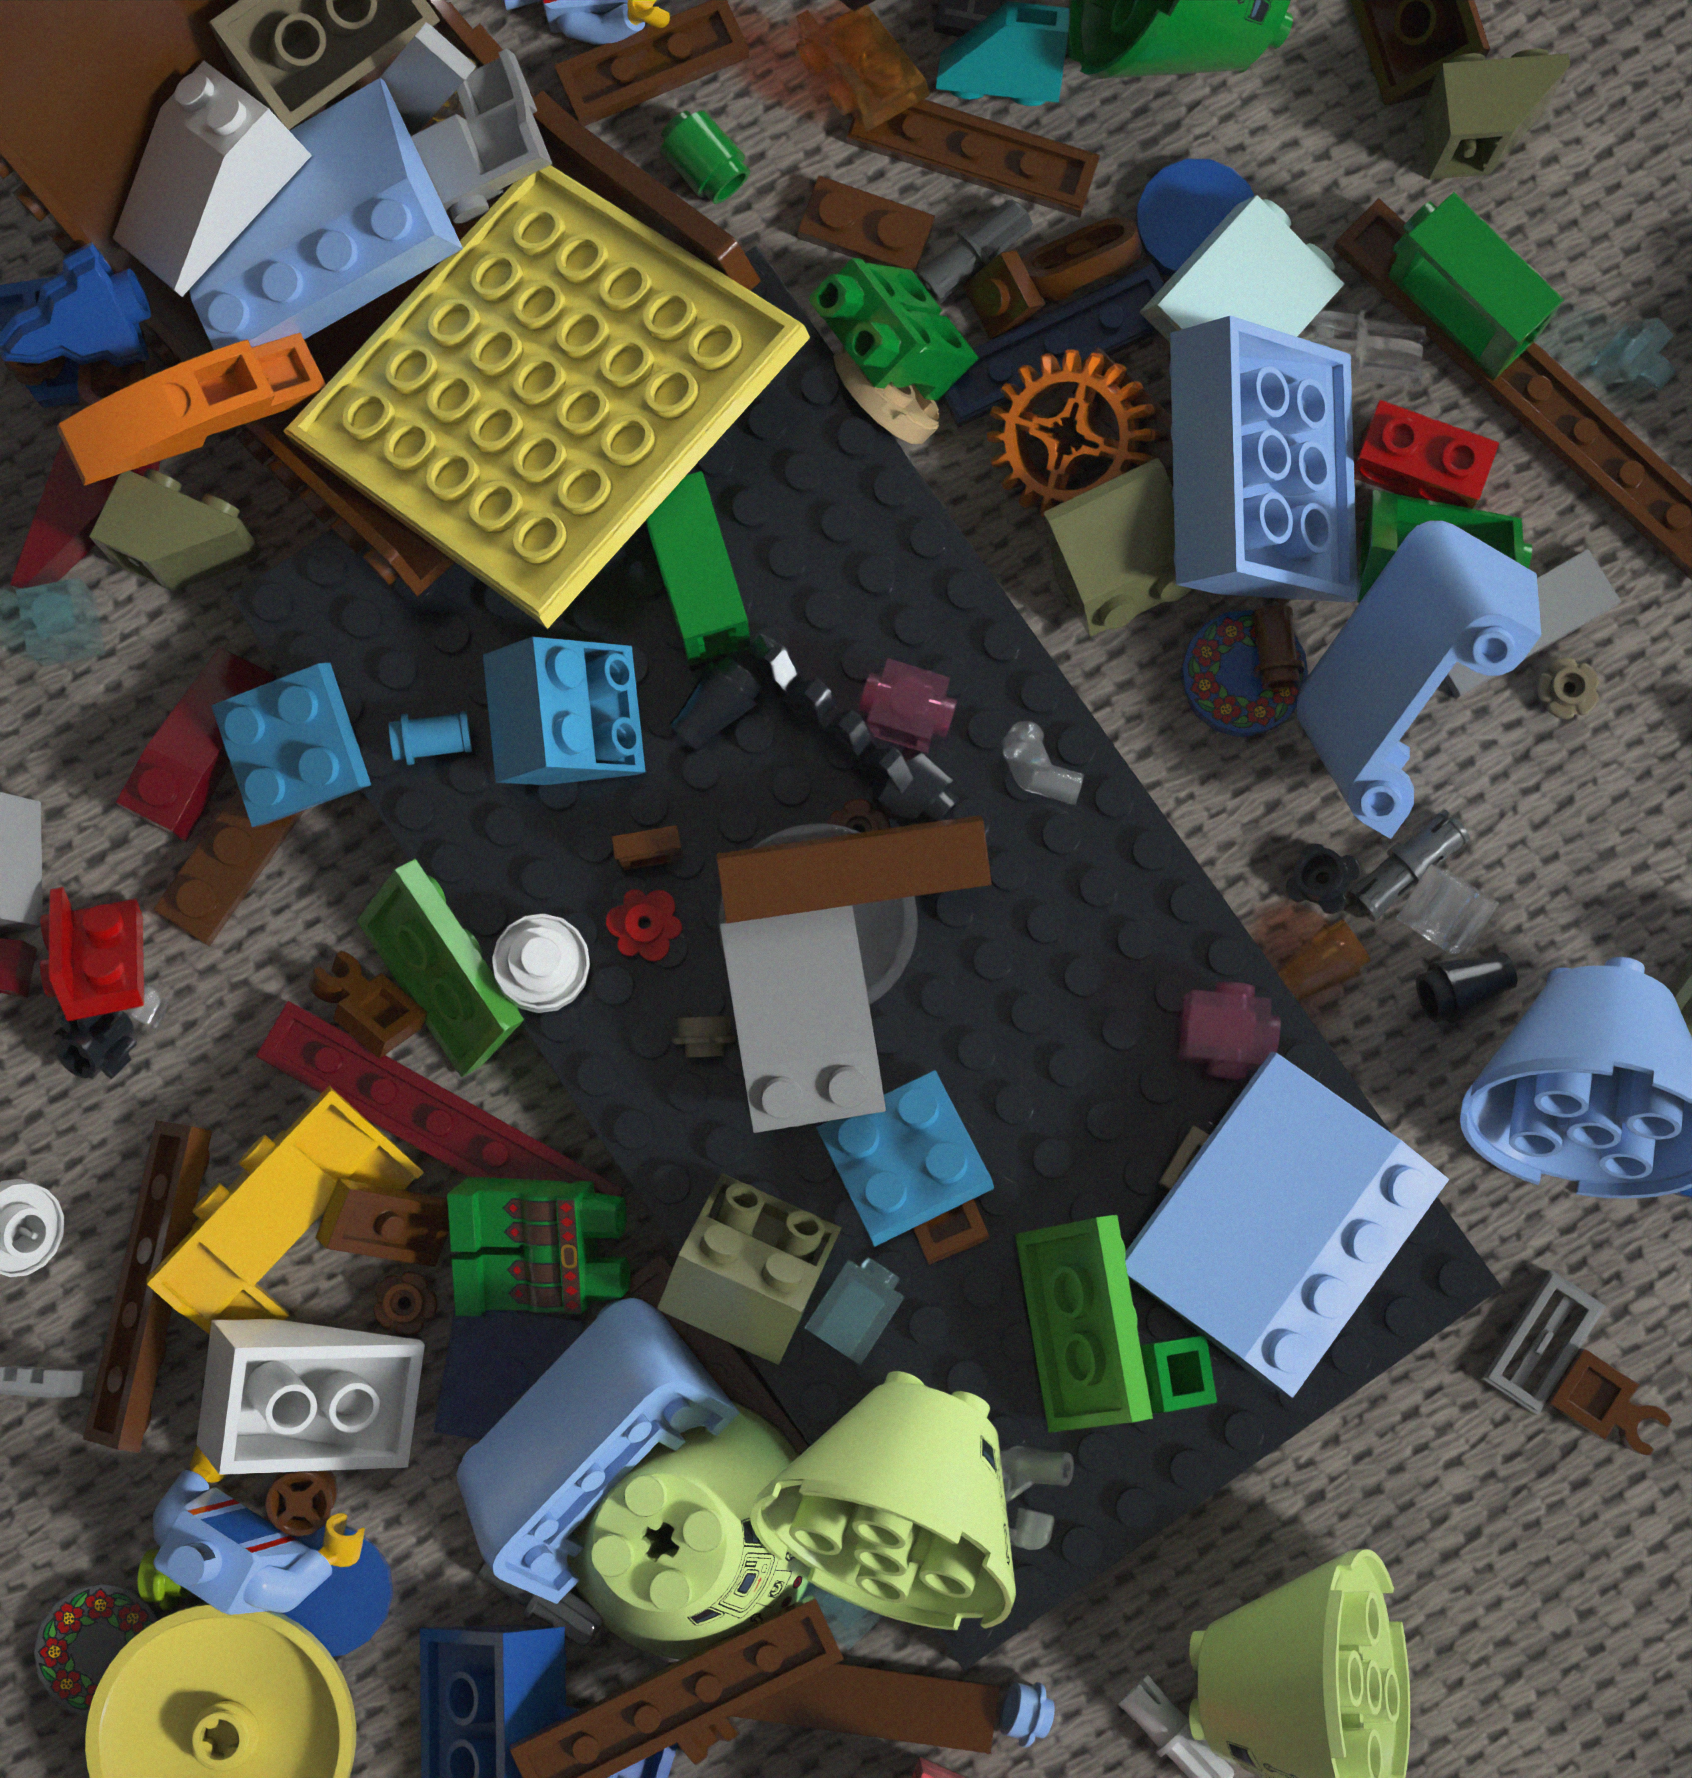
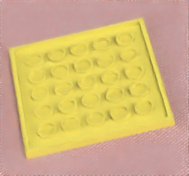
[283,165,810,629]

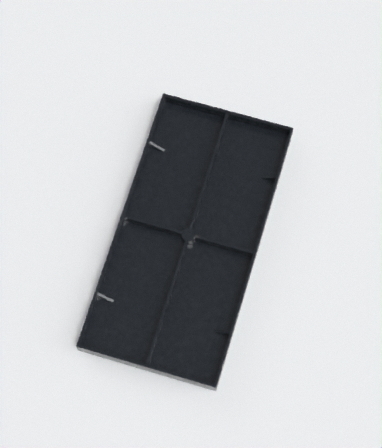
[230,246,1502,1671]

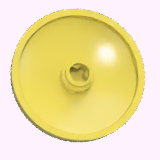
[85,1603,356,1778]

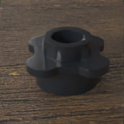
[1286,844,1360,914]

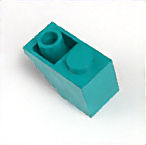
[936,1,1070,106]

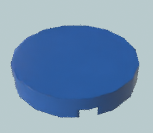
[1136,159,1254,277]
[281,1525,394,1657]

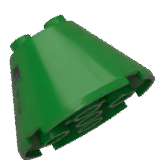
[1067,0,1293,79]

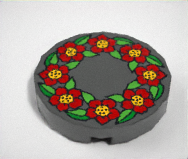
[34,1583,162,1716]

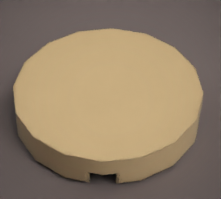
[834,346,940,444]

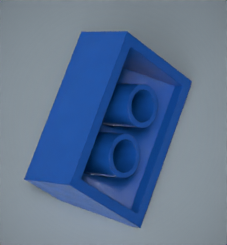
[420,1625,567,1778]

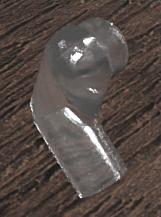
[1003,721,1084,805]
[1000,1446,1074,1503]

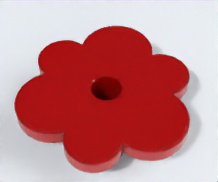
[606,889,682,962]

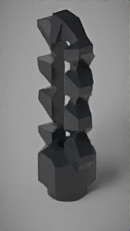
[747,634,961,827]

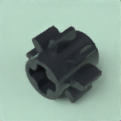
[53,1010,137,1079]

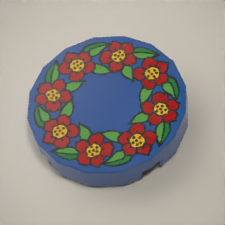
[1180,610,1308,737]

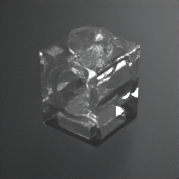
[1396,864,1499,956]

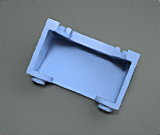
[1297,521,1541,839]
[456,1298,740,1604]

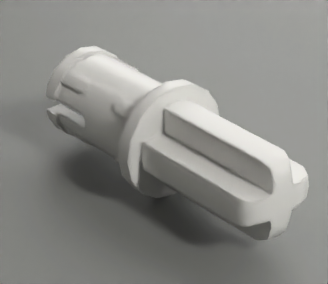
[1118,1675,1234,1778]

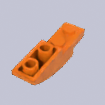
[57,332,326,486]

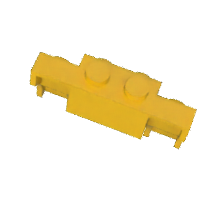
[147,1085,424,1335]

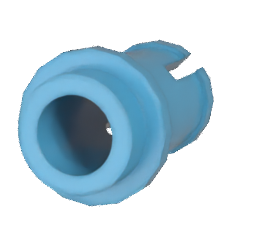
[389,711,472,765]

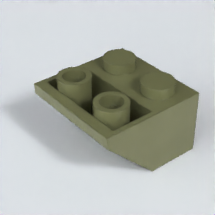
[1421,48,1570,180]
[89,468,261,591]
[657,1173,842,1365]

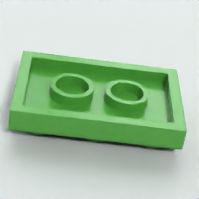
[356,859,524,1078]
[1015,1215,1153,1432]

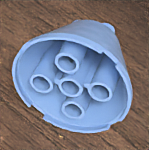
[1460,957,1692,1199]

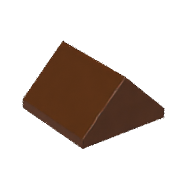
[1351,0,1490,105]

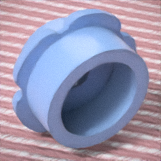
[1000,1682,1055,1748]

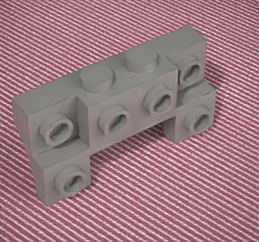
[411,48,553,223]

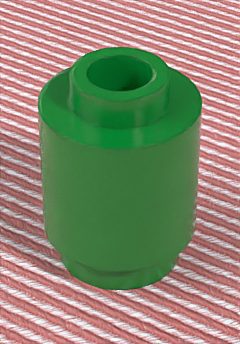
[660,110,750,204]

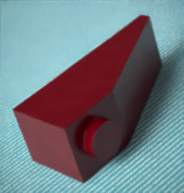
[10,408,160,602]
[116,647,276,842]

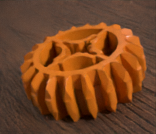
[987,350,1158,517]

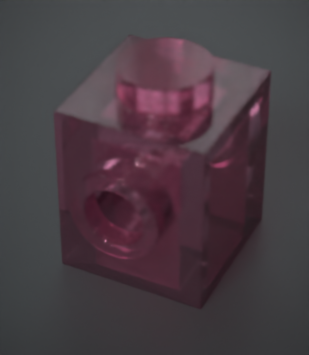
[858,658,958,754]
[1178,982,1280,1079]

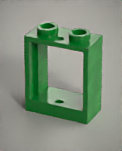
[1387,192,1564,381]
[645,471,751,667]
[1357,490,1532,603]

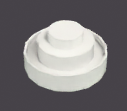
[492,914,590,1013]
[0,1179,64,1277]

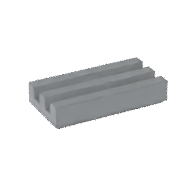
[1479,1270,1606,1415]
[0,1366,87,1398]

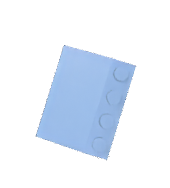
[189,78,463,350]
[1169,316,1358,603]
[1125,1051,1449,1398]

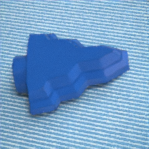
[0,242,151,367]

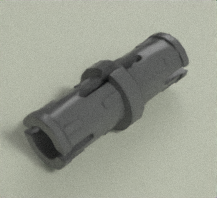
[1347,809,1470,922]

